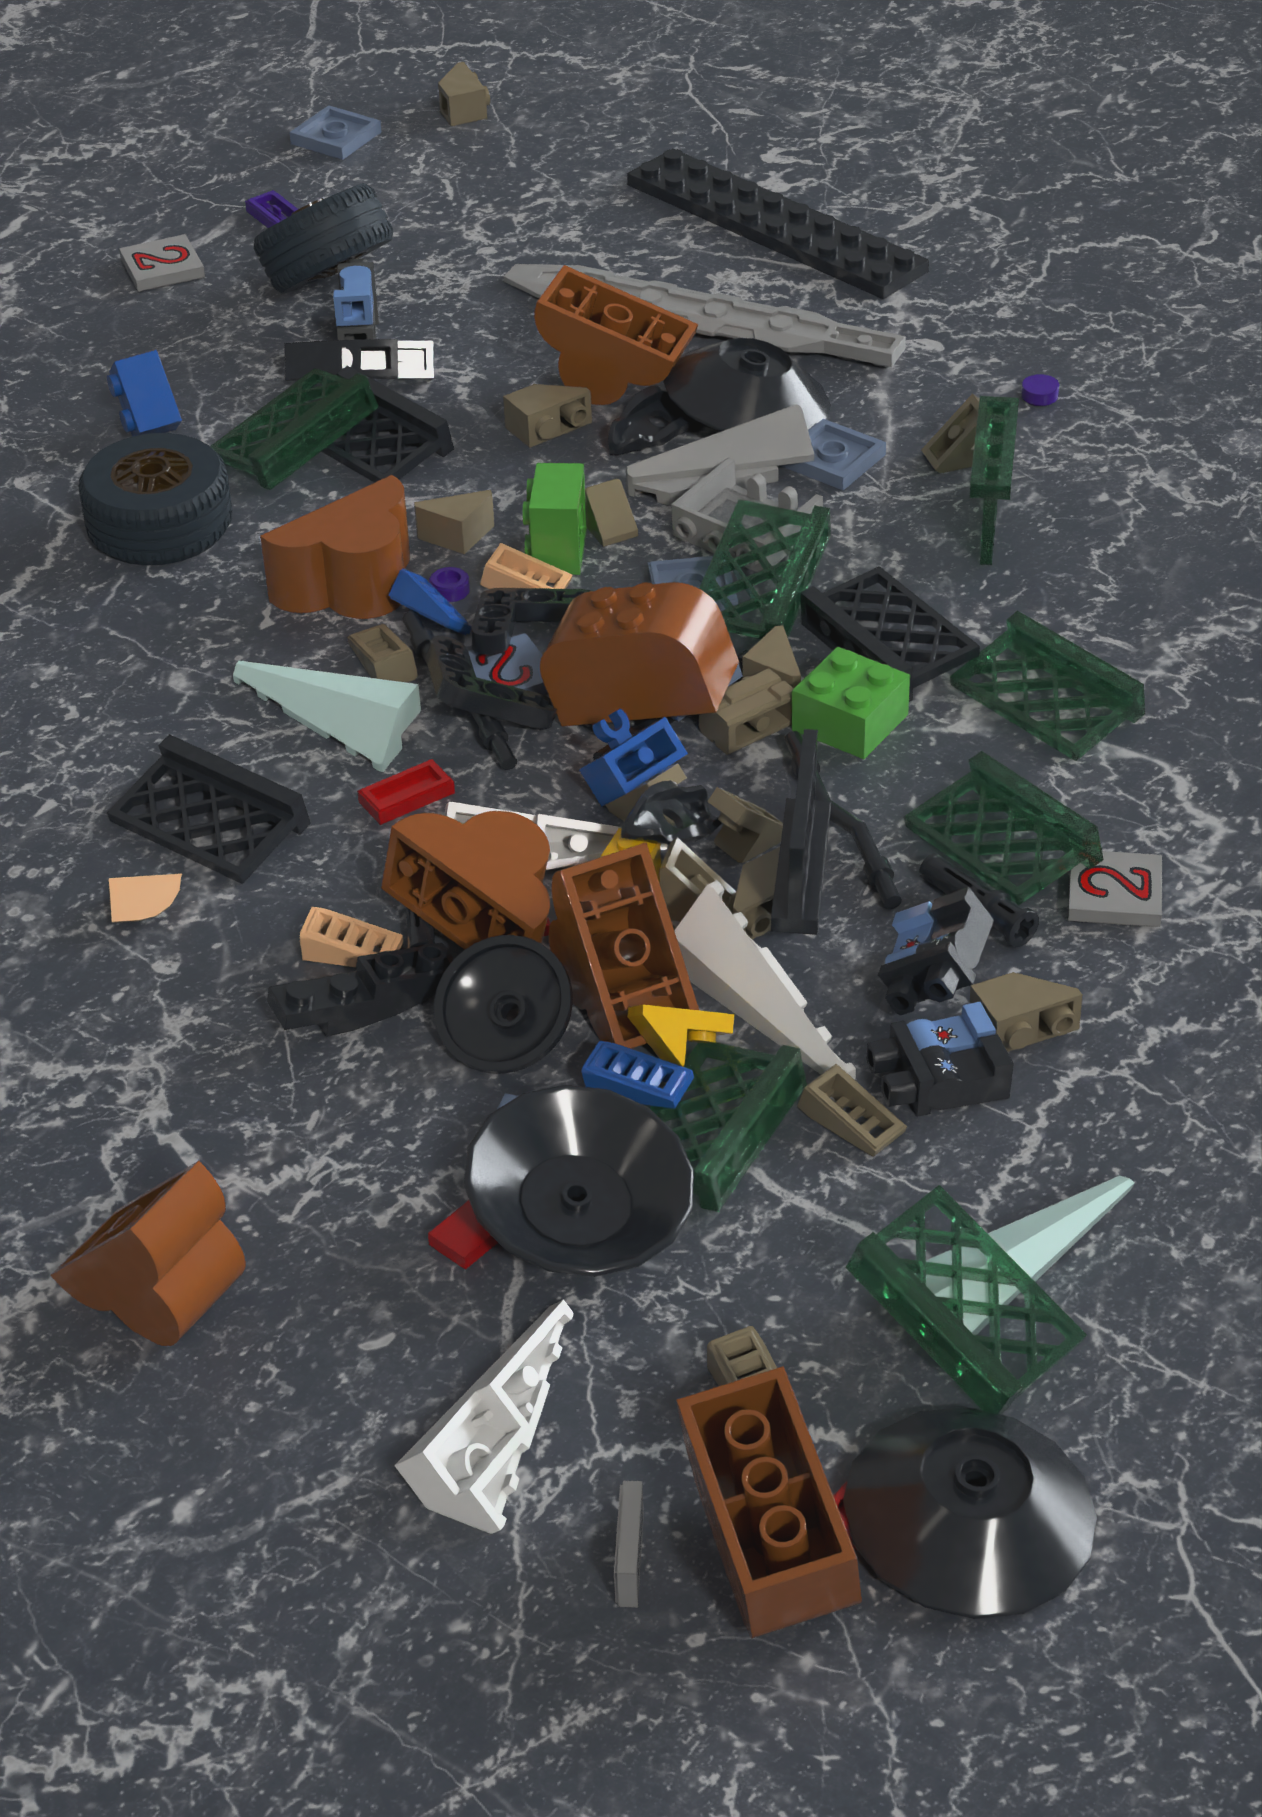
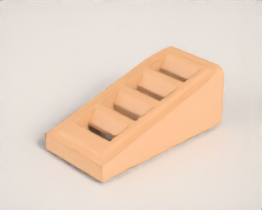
[480,543,572,589]
[300,907,403,967]

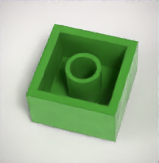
[523,463,587,575]
[792,647,910,759]

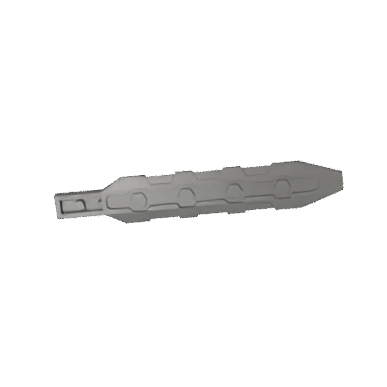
[503,264,906,367]

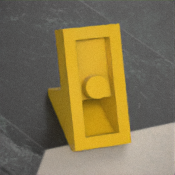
[627,1005,734,1067]

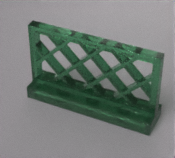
[210,368,378,490]
[969,396,1019,565]
[699,499,831,639]
[950,611,1145,761]
[904,751,1104,905]
[650,1042,807,1212]
[846,1185,1087,1415]

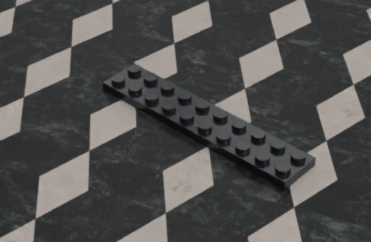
[627,149,929,299]

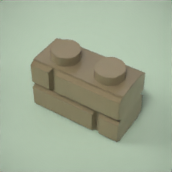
[699,668,794,755]

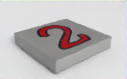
[119,234,205,292]
[1068,849,1162,927]

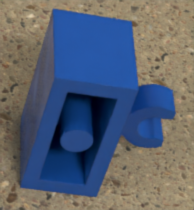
[107,350,182,437]
[579,709,688,807]

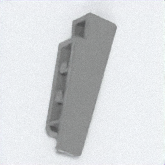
[626,404,814,506]

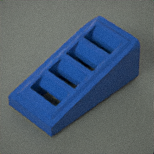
[388,568,472,635]
[582,1041,694,1109]

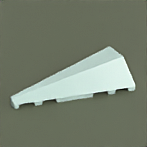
[233,661,421,772]
[887,1176,1134,1346]

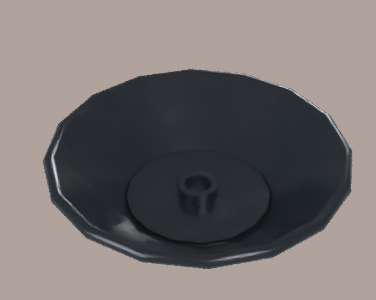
[663,338,831,432]
[463,1085,694,1277]
[843,1407,1097,1619]

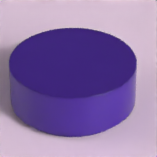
[1021,374,1060,406]
[429,567,470,602]

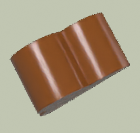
[534,265,698,405]
[260,475,410,619]
[381,811,550,950]
[549,842,699,1049]
[50,1161,246,1346]

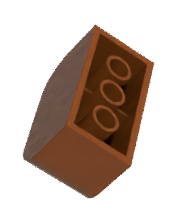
[540,582,739,727]
[676,1366,862,1639]

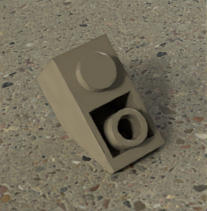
[438,62,490,126]
[503,384,592,448]
[733,847,780,939]
[970,972,1083,1052]

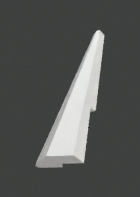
[444,802,668,870]
[674,880,856,1080]
[394,1299,574,1534]

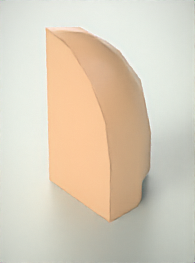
[109,873,182,923]

